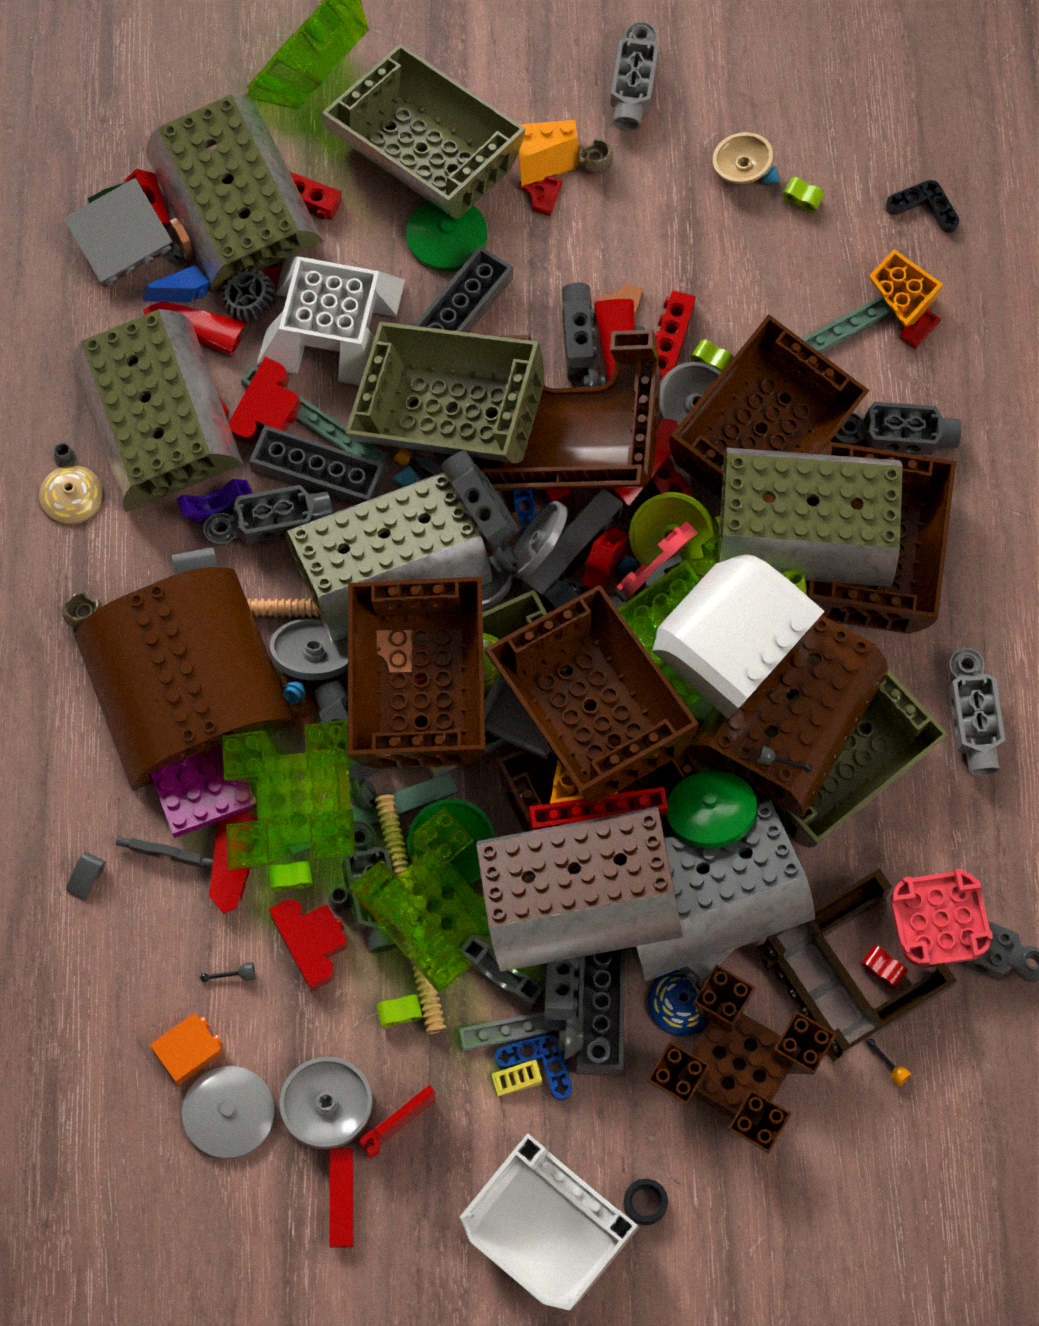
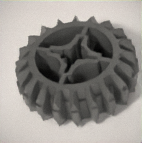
[220,268,276,323]

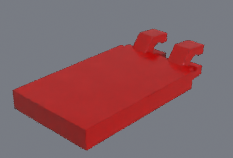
[359,1085,436,1160]

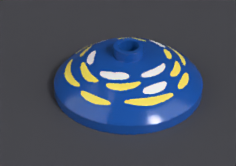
[648,970,707,1036]

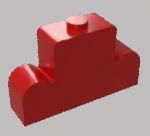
[229,357,301,444]
[581,526,629,590]
[268,899,348,992]

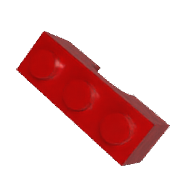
[125,169,171,229]

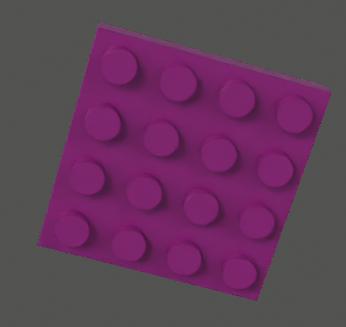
[150,739,258,838]

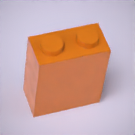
[150,1013,223,1086]

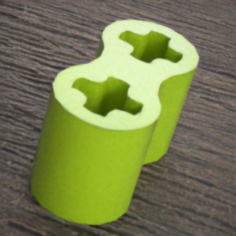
[782,177,825,213]
[690,339,734,372]
[268,861,313,892]
[376,995,423,1028]

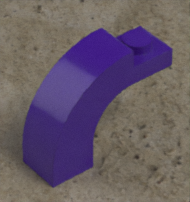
[176,479,253,524]

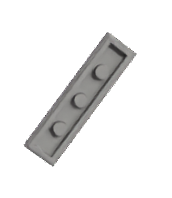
[458,1012,552,1052]

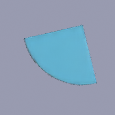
[393,466,421,487]

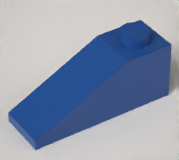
[143,265,210,302]

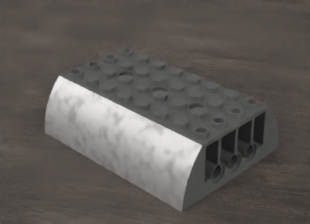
[615,798,815,981]

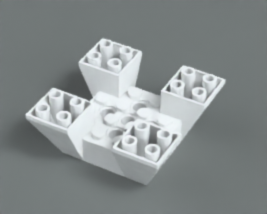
[257,256,405,386]

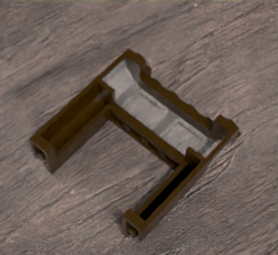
[757,868,957,1062]

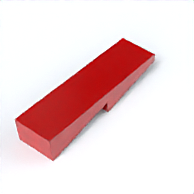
[329,1148,354,1248]

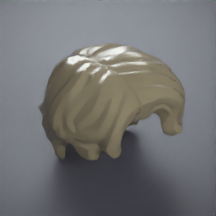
[578,137,613,174]
[62,591,102,629]

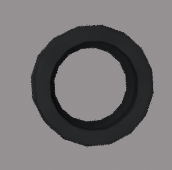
[623,1178,668,1226]

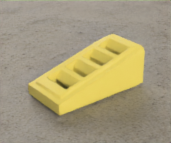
[491,1060,542,1097]

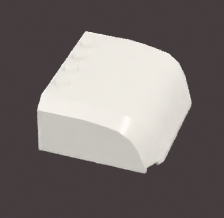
[652,555,824,719]
[460,1133,639,1310]

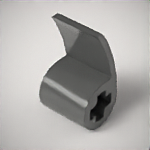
[66,851,106,900]

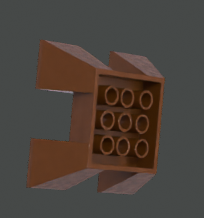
[647,964,837,1154]

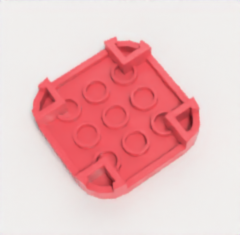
[617,521,699,599]
[891,869,993,967]

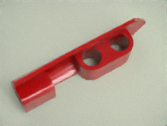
[594,299,635,381]
[143,302,246,356]
[604,418,678,507]
[209,812,262,914]

